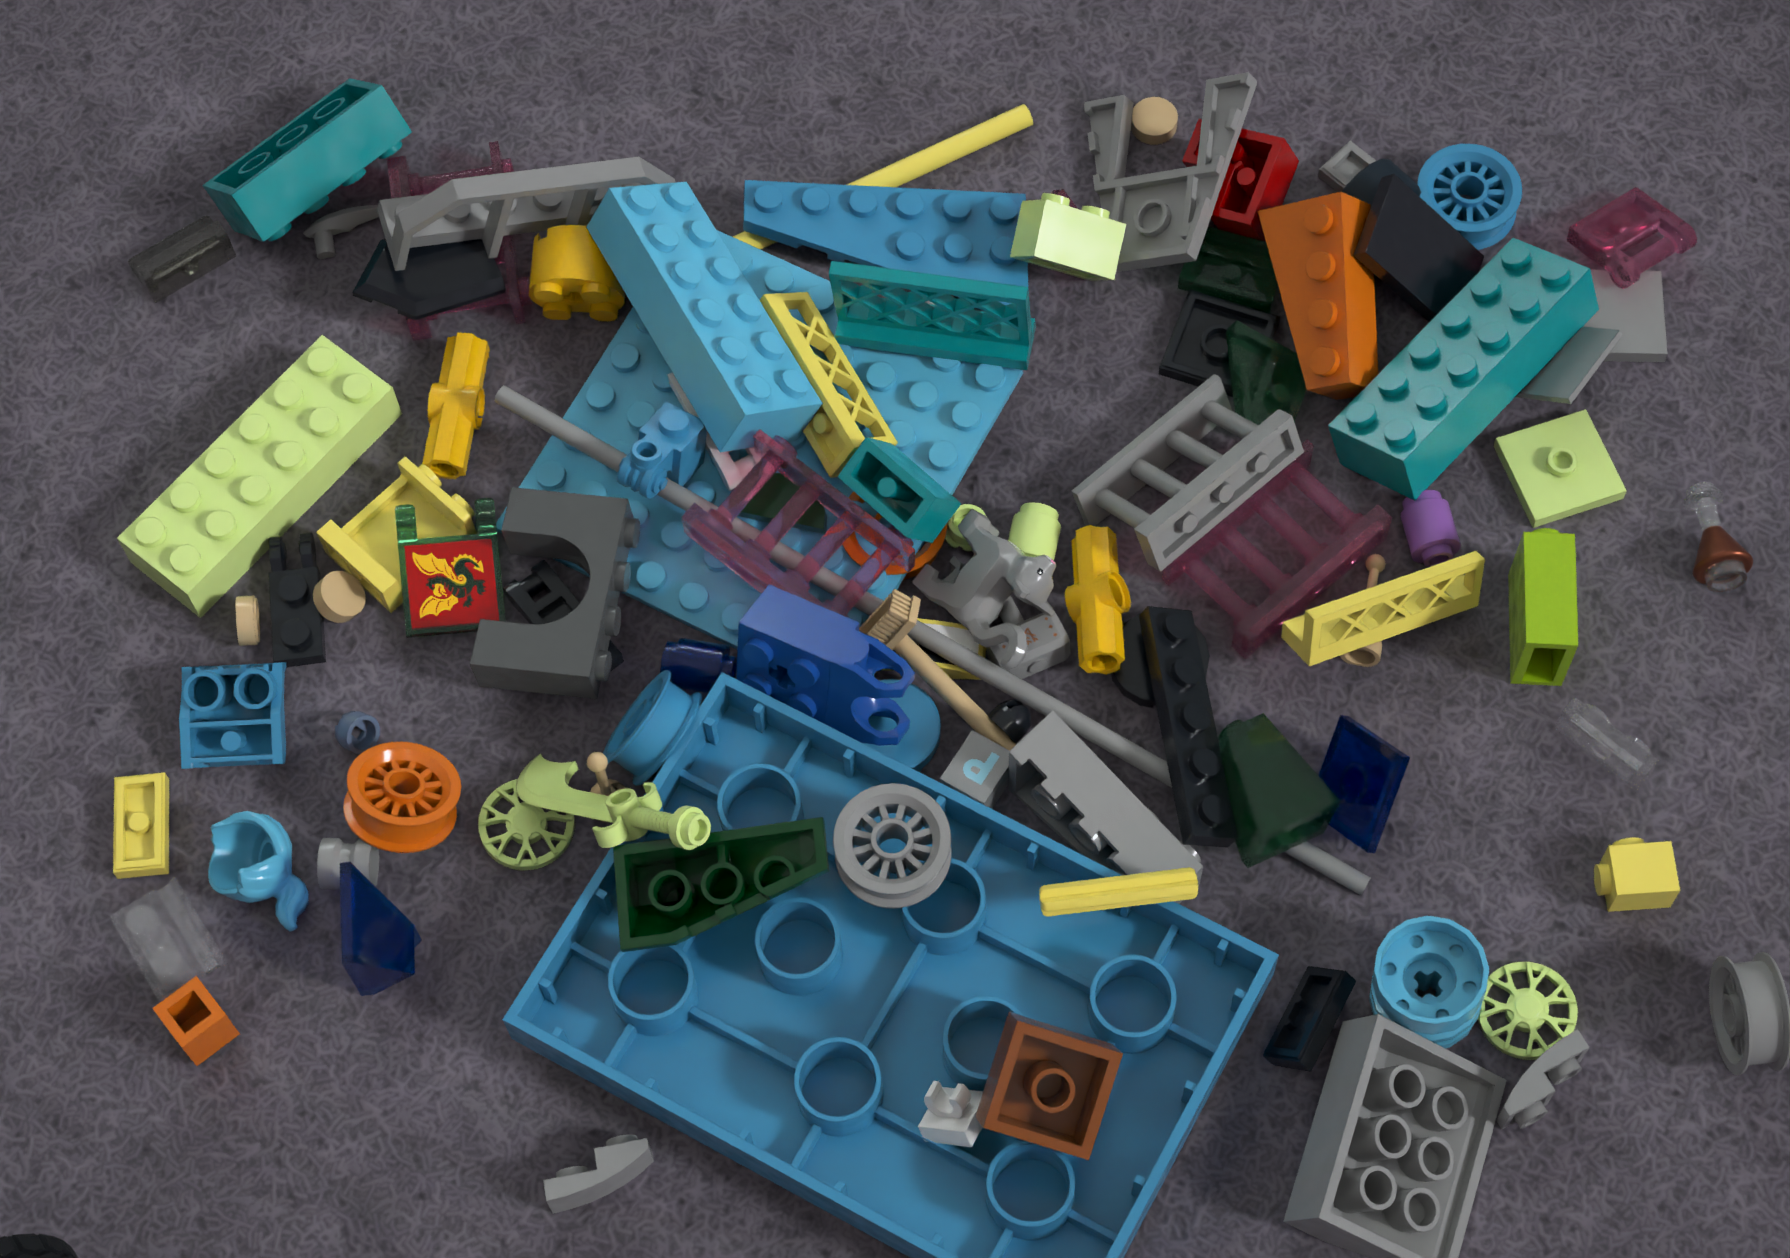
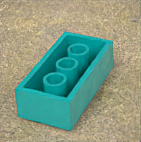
[202,78,412,242]

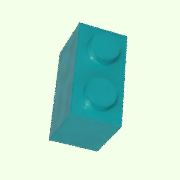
[837,437,962,543]

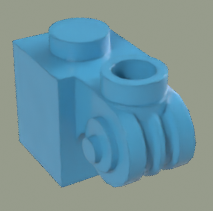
[617,401,707,499]

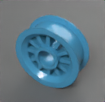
[1417,144,1522,250]
[603,670,702,786]

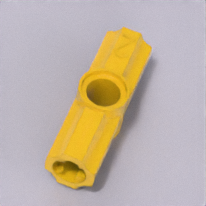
[422,332,490,479]
[1065,525,1131,675]

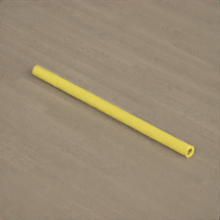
[733,104,1033,250]

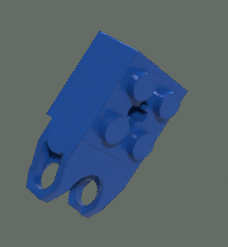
[736,584,915,746]

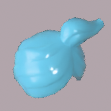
[208,811,309,932]

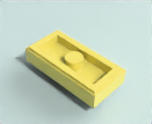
[113,772,169,879]

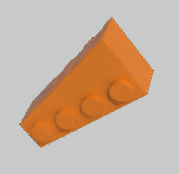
[1258,192,1379,400]

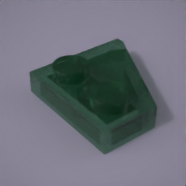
[1226,321,1307,425]

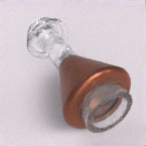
[1683,482,1753,592]

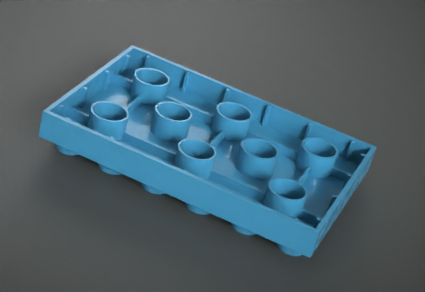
[502,672,1279,1258]

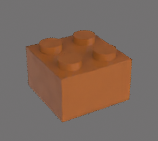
[975,1012,1123,1160]

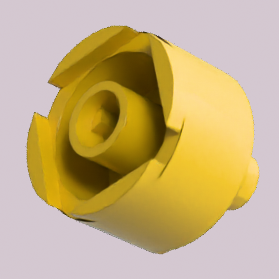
[529,225,625,321]

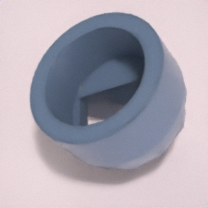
[335,711,380,754]

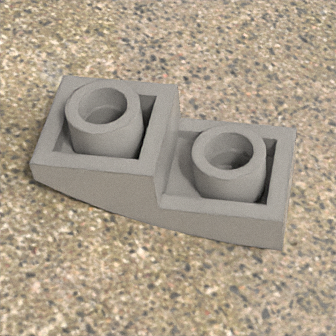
[1496,1029,1589,1129]
[543,1135,654,1214]

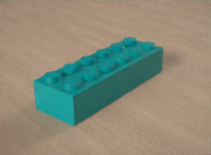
[1328,238,1599,501]

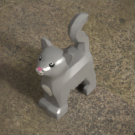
[912,509,1056,669]

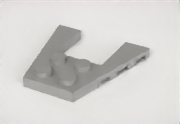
[1084,72,1257,272]

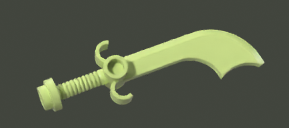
[516,754,711,850]

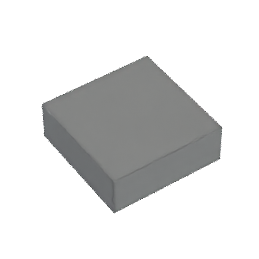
[1318,141,1376,192]

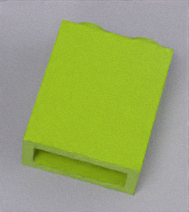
[1508,528,1578,686]

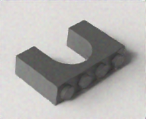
[470,487,640,699]

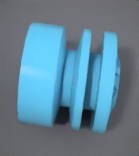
[1369,916,1489,1048]

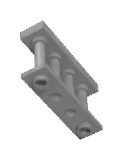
[1071,374,1304,572]

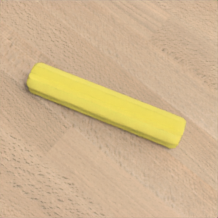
[1039,867,1198,917]

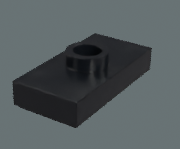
[1263,966,1356,1072]

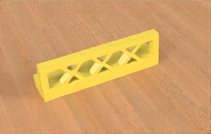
[760,292,898,478]
[1281,551,1485,666]

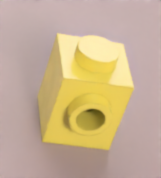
[1594,837,1680,912]

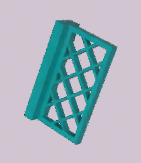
[828,261,1036,370]

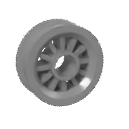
[833,783,952,909]
[1709,952,1790,1075]

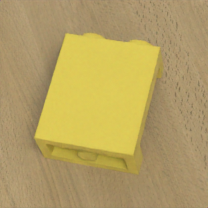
[316,457,478,613]

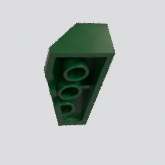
[613,817,829,952]

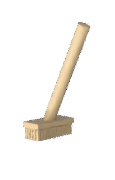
[859,589,1016,751]

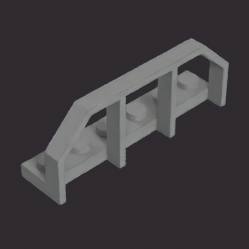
[377,156,675,271]

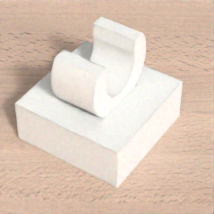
[918,1081,983,1147]

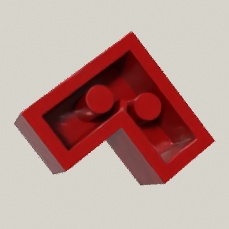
[1182,119,1299,246]

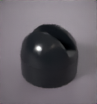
[988,699,1032,743]

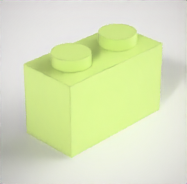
[1010,193,1126,281]

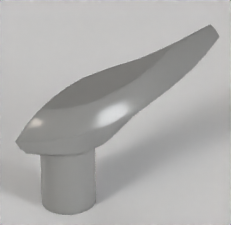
[303,205,379,259]

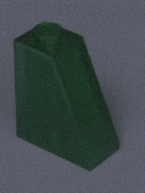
[1218,713,1341,868]

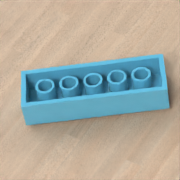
[586,182,823,452]

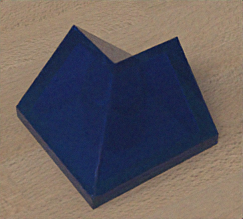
[1306,715,1410,853]
[340,862,422,996]

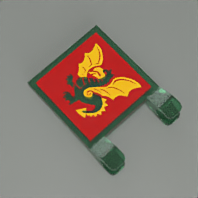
[395,498,506,638]

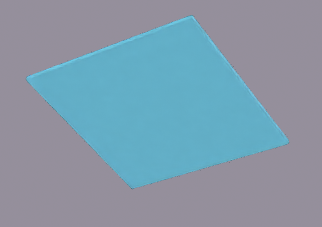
[494,230,1023,650]

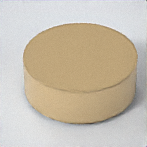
[1131,97,1178,145]
[313,571,366,623]
[235,595,260,646]

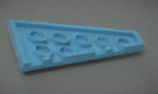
[743,180,1029,310]

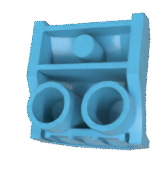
[179,662,287,769]

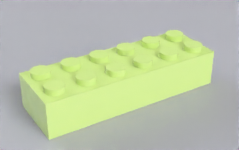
[117,335,402,618]

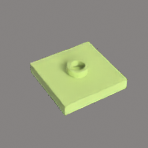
[1494,409,1627,528]

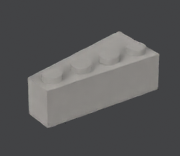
[1008,710,1203,904]

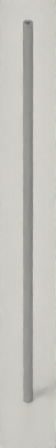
[494,385,1371,896]

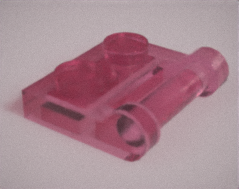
[1567,187,1697,289]

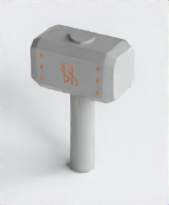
[986,595,1071,679]

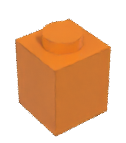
[152,976,240,1066]

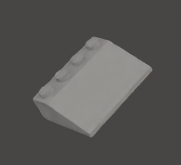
[1283,1014,1507,1258]

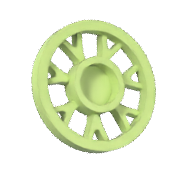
[478,779,575,870]
[1478,962,1578,1060]

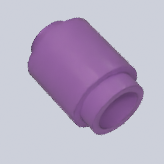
[1400,490,1461,567]

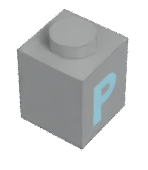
[940,730,1009,809]

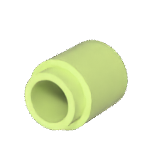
[1008,502,1061,561]

